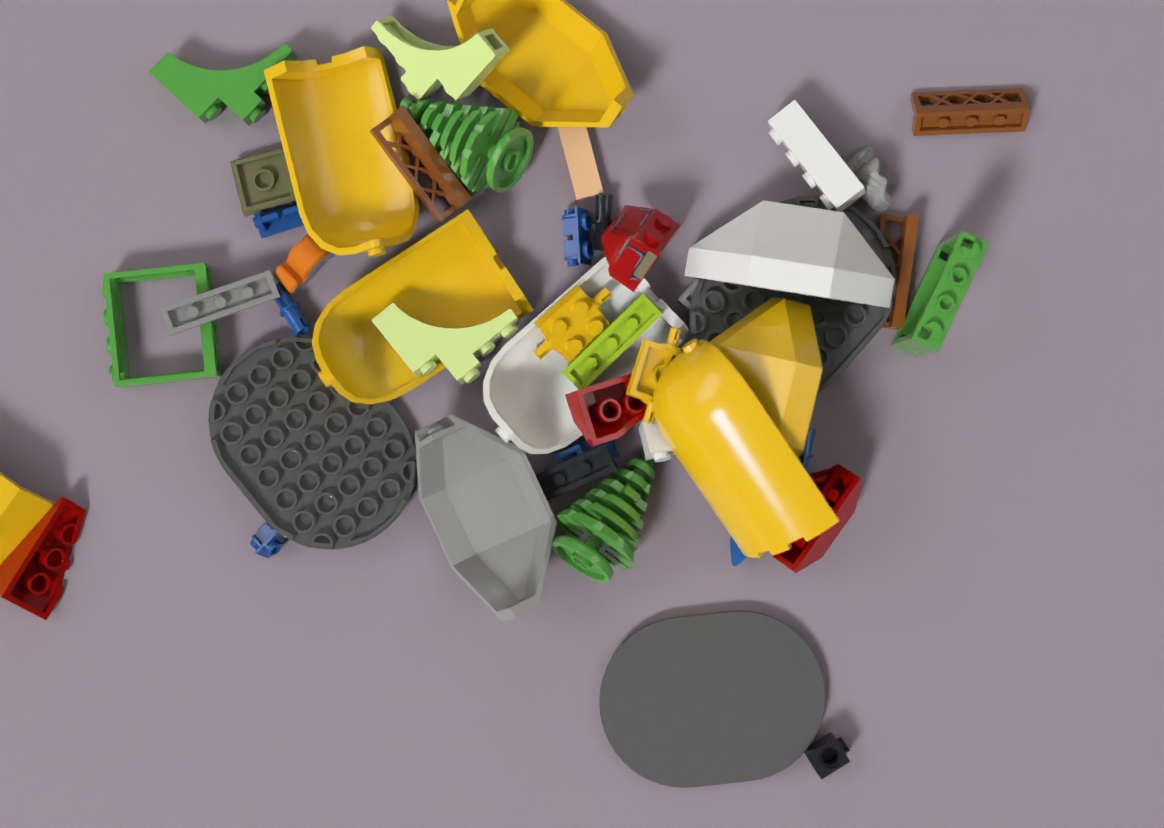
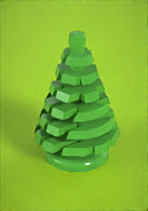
[399,97,534,193]
[552,453,657,583]

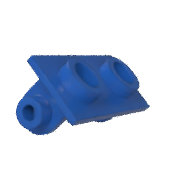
[253,203,304,239]
[562,207,594,266]
[250,523,287,558]

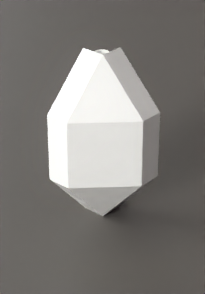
[684,200,895,308]

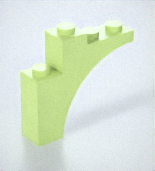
[371,16,510,100]
[371,303,520,385]

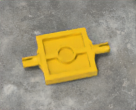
[532,285,612,363]
[626,328,683,424]

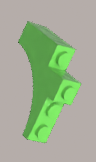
[149,43,298,126]

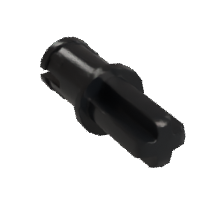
[592,194,613,251]

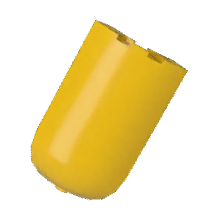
[264,46,420,257]
[312,209,534,405]
[653,338,839,558]

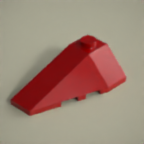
[565,373,647,447]
[0,496,86,620]

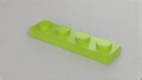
[562,293,663,390]

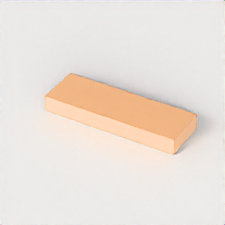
[557,127,604,201]

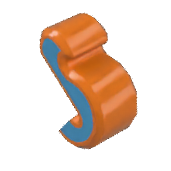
[274,235,336,293]

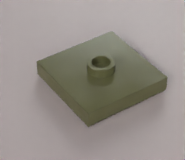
[230,147,296,217]

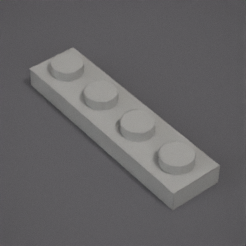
[159,270,280,336]

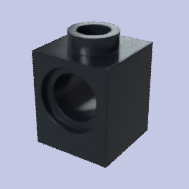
[804,732,850,780]

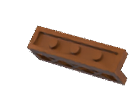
[910,88,1031,136]
[370,106,472,224]
[878,214,919,330]

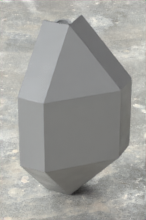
[415,414,557,622]

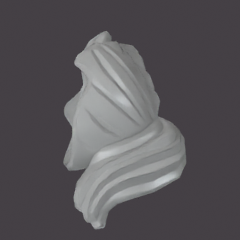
[846,145,894,212]

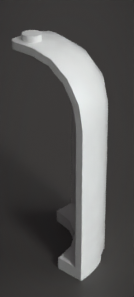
[483,257,691,454]

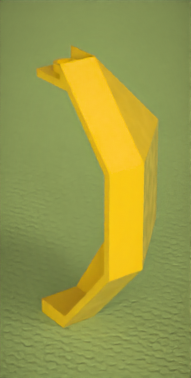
[447,0,635,128]
[710,298,823,458]

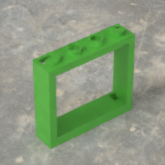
[891,231,989,357]
[101,263,223,388]

